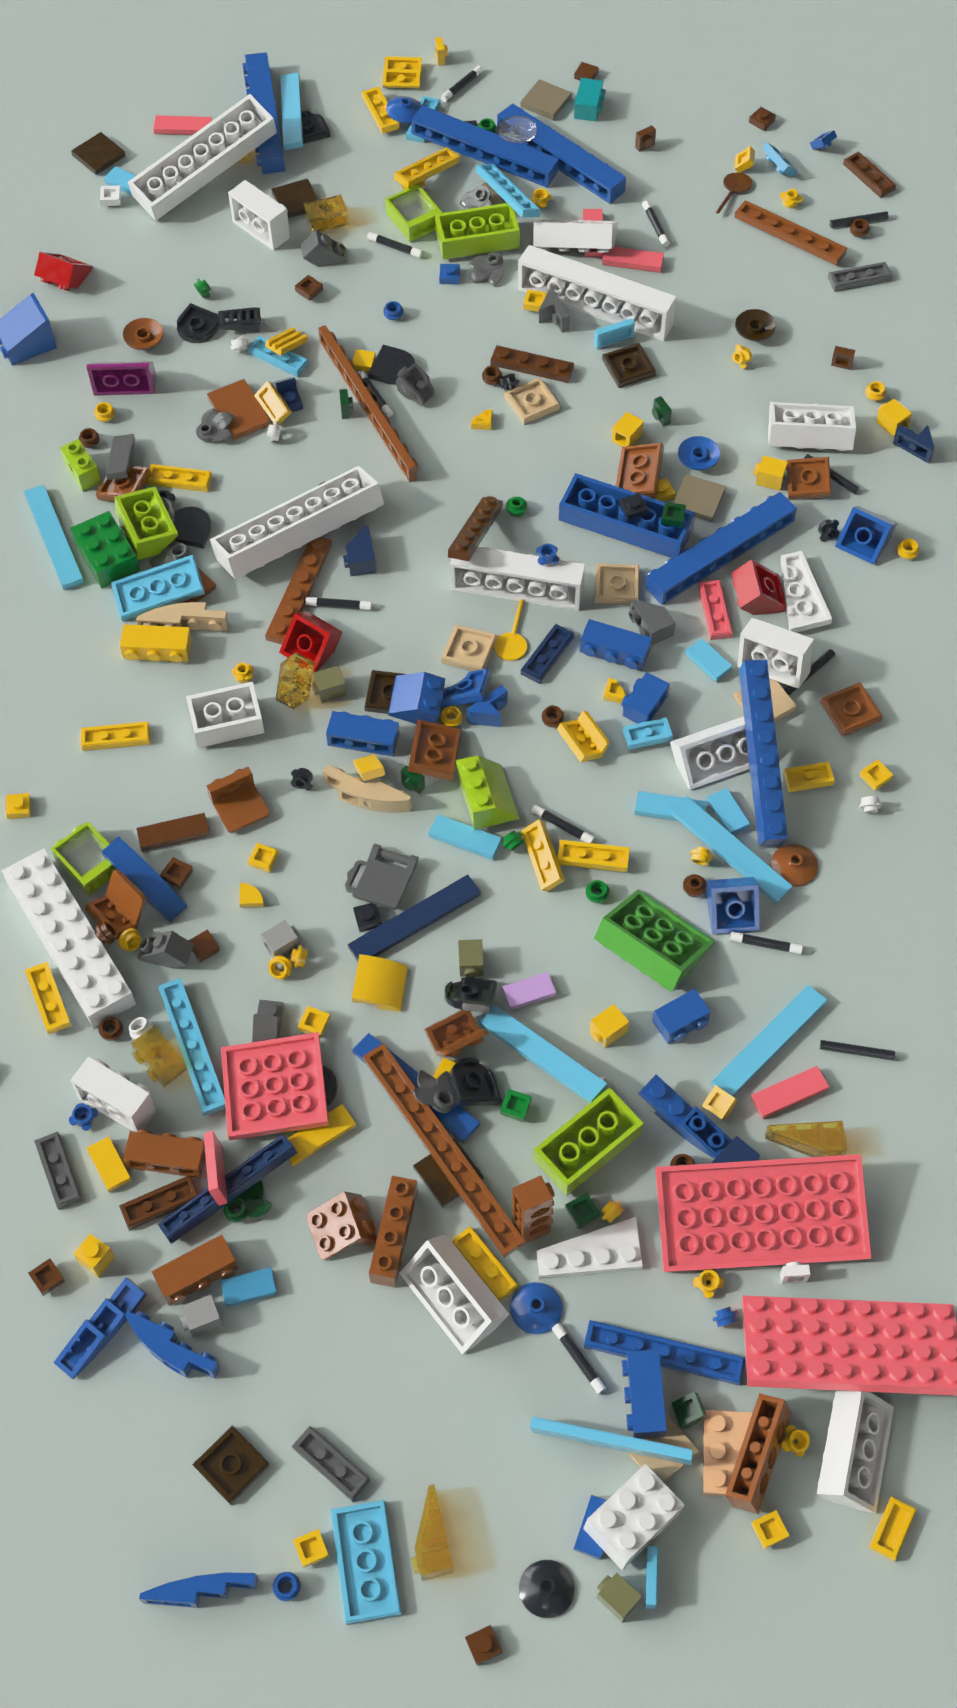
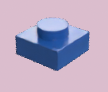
[810,130,837,150]
[439,264,460,285]

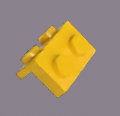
[557,711,610,762]

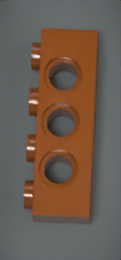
[369,1175,418,1288]
[512,1176,555,1245]
[725,1393,792,1515]

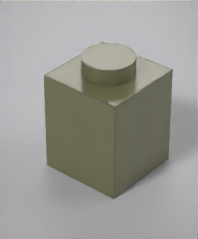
[311,665,347,703]
[458,939,484,978]
[597,1572,642,1622]

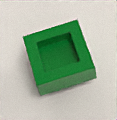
[500,1089,532,1122]

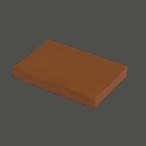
[207,379,270,440]
[616,443,664,497]
[407,719,462,781]

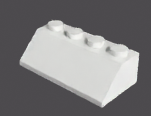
[533,219,618,252]
[768,402,856,451]
[670,716,750,790]
[399,1234,509,1355]
[817,1390,894,1513]

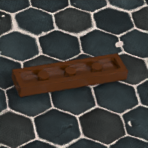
[490,345,574,383]

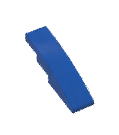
[102,837,187,922]
[53,1277,148,1379]
[139,1572,258,1608]

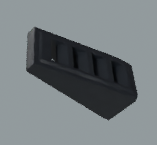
[218,307,261,332]

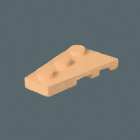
[703,1410,752,1496]

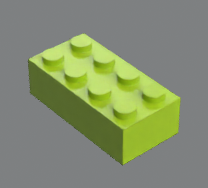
[435,203,520,260]
[533,1087,644,1197]

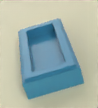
[220,1267,277,1307]

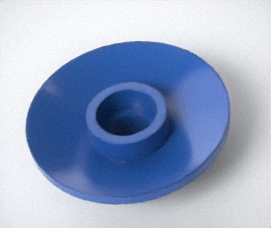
[386,96,422,123]
[678,436,720,471]
[510,1282,562,1335]

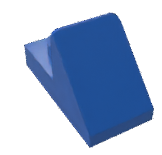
[467,685,508,727]

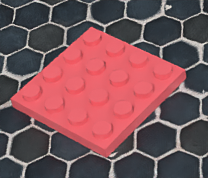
[221,1032,329,1141]

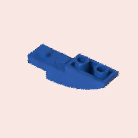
[638,1074,732,1159]
[125,1311,220,1379]

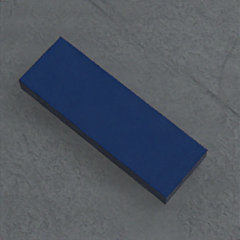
[521,624,574,684]

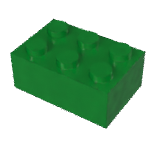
[70,511,140,589]

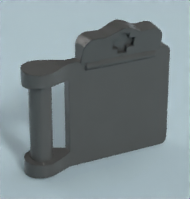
[345,843,419,910]

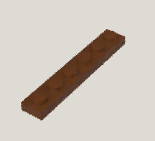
[448,496,503,562]

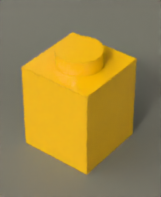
[876,399,912,437]
[612,412,644,447]
[753,455,788,491]
[590,1004,629,1048]
[74,1234,115,1278]

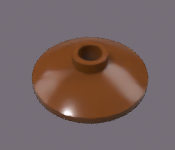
[123,318,163,350]
[771,844,818,887]

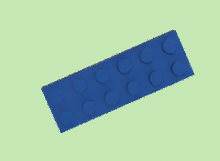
[559,473,696,559]

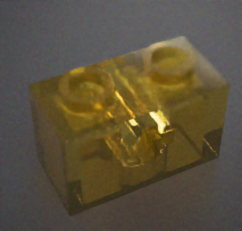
[304,194,349,233]
[276,653,314,709]
[131,1026,187,1087]

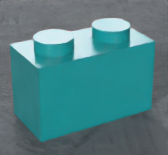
[574,78,606,122]

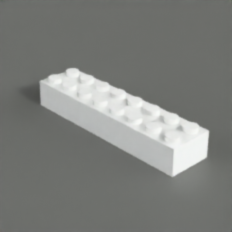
[128,94,277,221]
[518,245,676,342]
[210,466,384,579]
[2,848,136,1028]

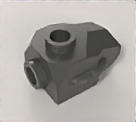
[396,363,435,406]

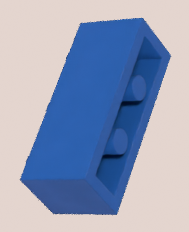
[580,619,652,671]
[326,711,400,757]
[622,1350,667,1439]

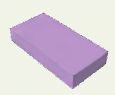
[502,972,556,1011]

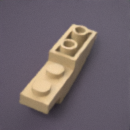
[136,602,229,631]
[323,764,412,813]

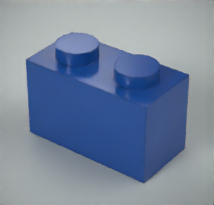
[621,672,670,723]
[652,988,711,1044]

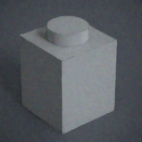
[261,920,300,958]
[179,1295,223,1337]

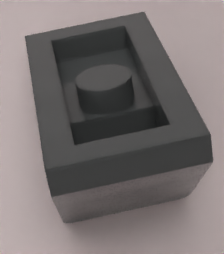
[539,288,570,332]
[252,1000,284,1042]

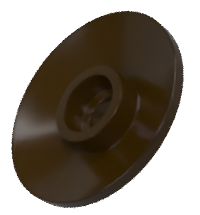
[735,309,776,341]

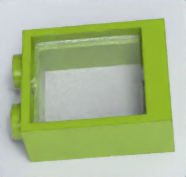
[385,184,443,242]
[50,821,117,896]

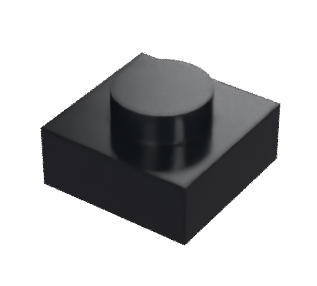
[619,493,648,521]
[353,903,382,932]

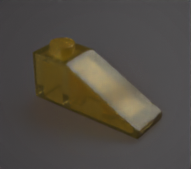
[764,1121,847,1157]
[411,1484,454,1581]

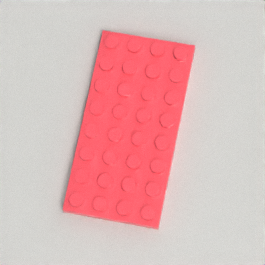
[655,1154,871,1272]
[742,1295,957,1396]

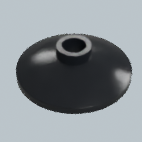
[519,1560,575,1619]

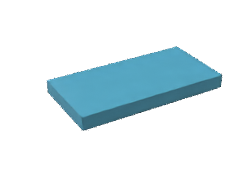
[111,555,205,622]
[331,1500,402,1625]

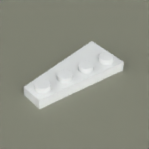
[780,551,832,633]
[536,1217,643,1279]

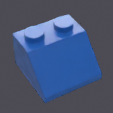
[835,506,897,565]
[388,672,446,724]
[707,877,760,934]

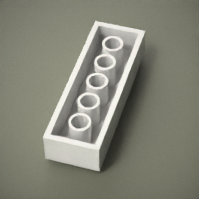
[450,547,585,611]

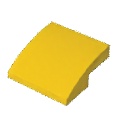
[382,56,422,89]
[352,954,408,1012]

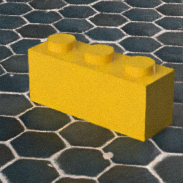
[120,624,192,663]

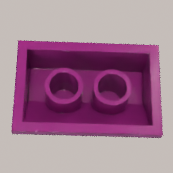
[86,361,156,396]

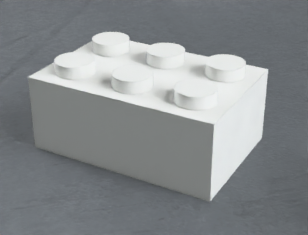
[228,180,290,251]
[738,618,814,689]
[186,682,265,748]
[70,1057,157,1132]
[583,1464,685,1570]

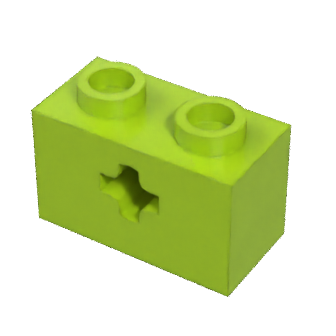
[60,439,101,492]

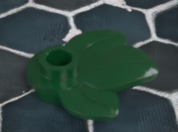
[224,1181,272,1223]

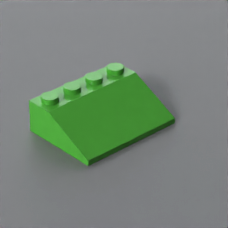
[594,889,716,992]

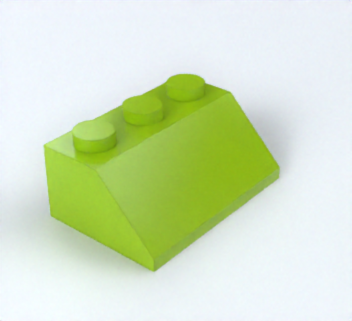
[115,487,178,560]
[456,755,519,830]

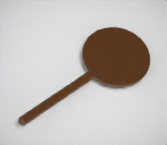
[716,172,752,214]

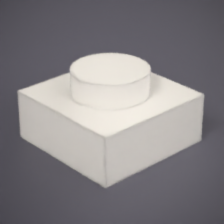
[100,185,121,206]
[780,1262,810,1284]

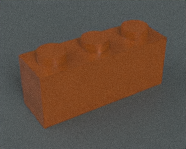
[123,1129,206,1179]
[151,1234,238,1306]

